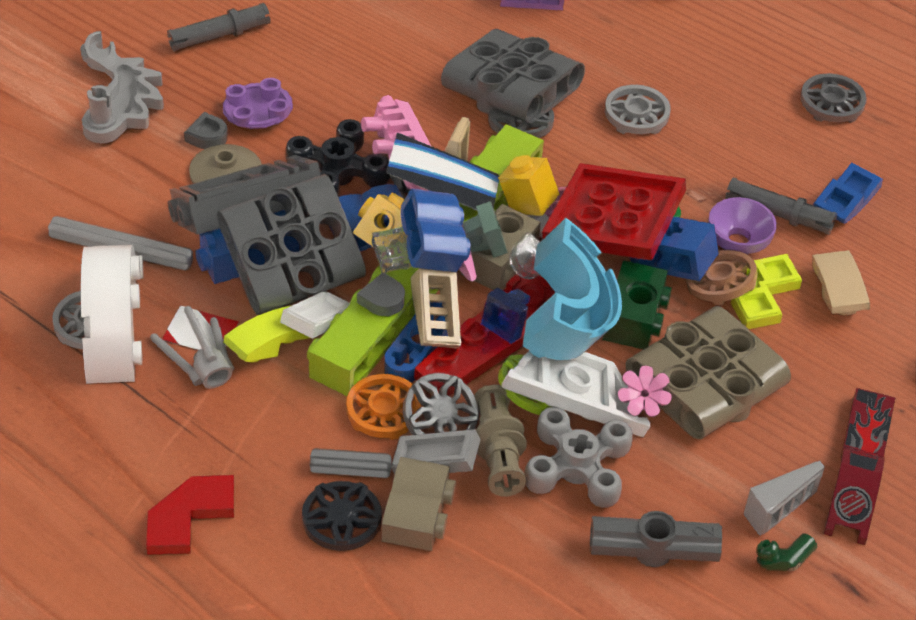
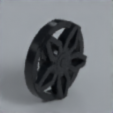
[302,481,382,551]

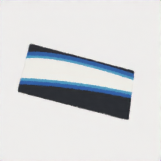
[387,133,499,210]

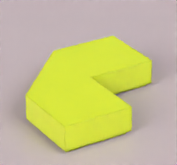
[731,254,802,329]

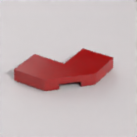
[146,475,234,555]

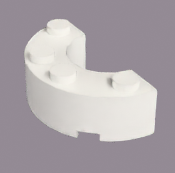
[81,245,143,384]

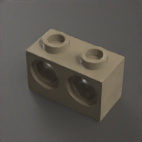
[461,204,541,293]

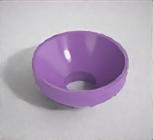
[708,197,776,254]

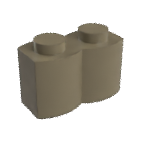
[382,457,456,551]

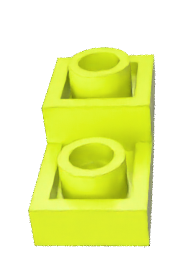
[223,305,310,362]

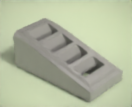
[744,461,825,536]

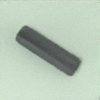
[310,448,392,478]

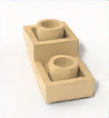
[812,250,870,315]

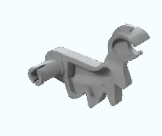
[80,31,164,144]

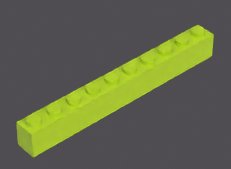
[307,124,544,396]

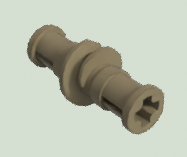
[474,385,527,497]

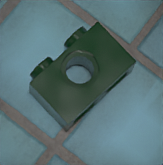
[602,260,672,350]

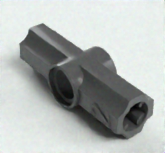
[590,511,723,567]

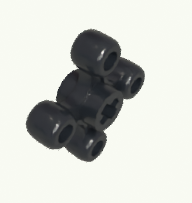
[285,119,390,197]

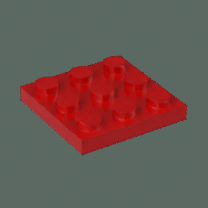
[542,163,686,261]

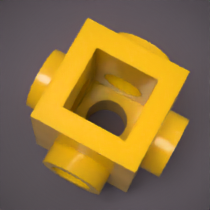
[353,192,407,254]

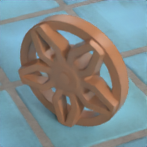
[686,250,758,305]

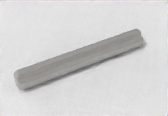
[48,216,193,271]

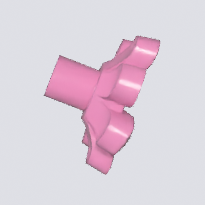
[618,366,672,417]

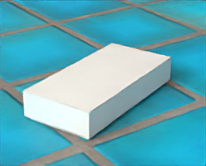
[280,291,350,339]

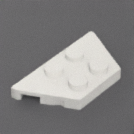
[502,351,650,437]

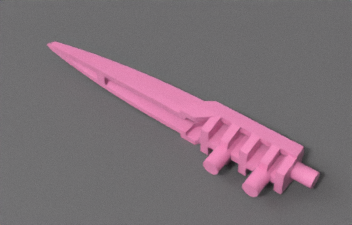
[361,95,477,281]

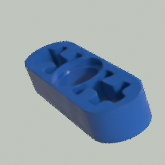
[384,302,448,382]

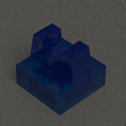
[481,287,530,344]

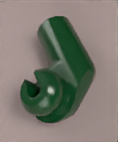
[756,533,817,571]

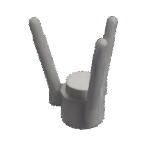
[150,306,234,389]

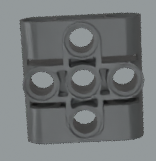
[441,29,585,123]
[217,174,366,315]

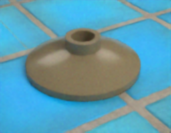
[189,144,262,183]

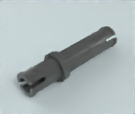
[167,3,270,52]
[725,177,837,235]

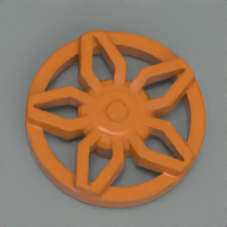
[346,374,422,440]

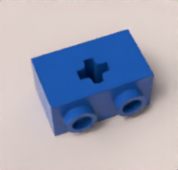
[630,217,719,281]

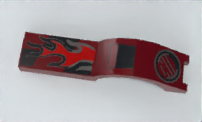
[824,388,896,545]

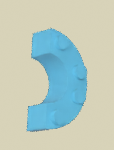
[523,218,622,360]

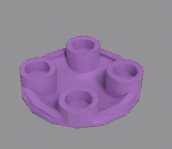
[223,78,293,129]

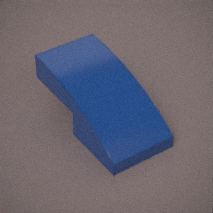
[813,162,883,224]

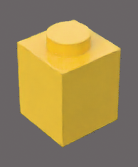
[498,155,560,216]

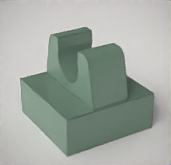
[462,201,508,258]

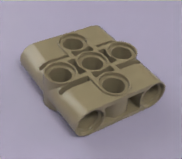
[625,306,791,440]

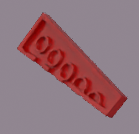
[414,257,555,396]

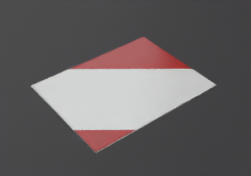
[162,306,239,350]

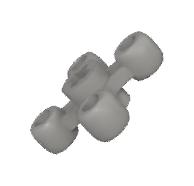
[524,407,633,508]

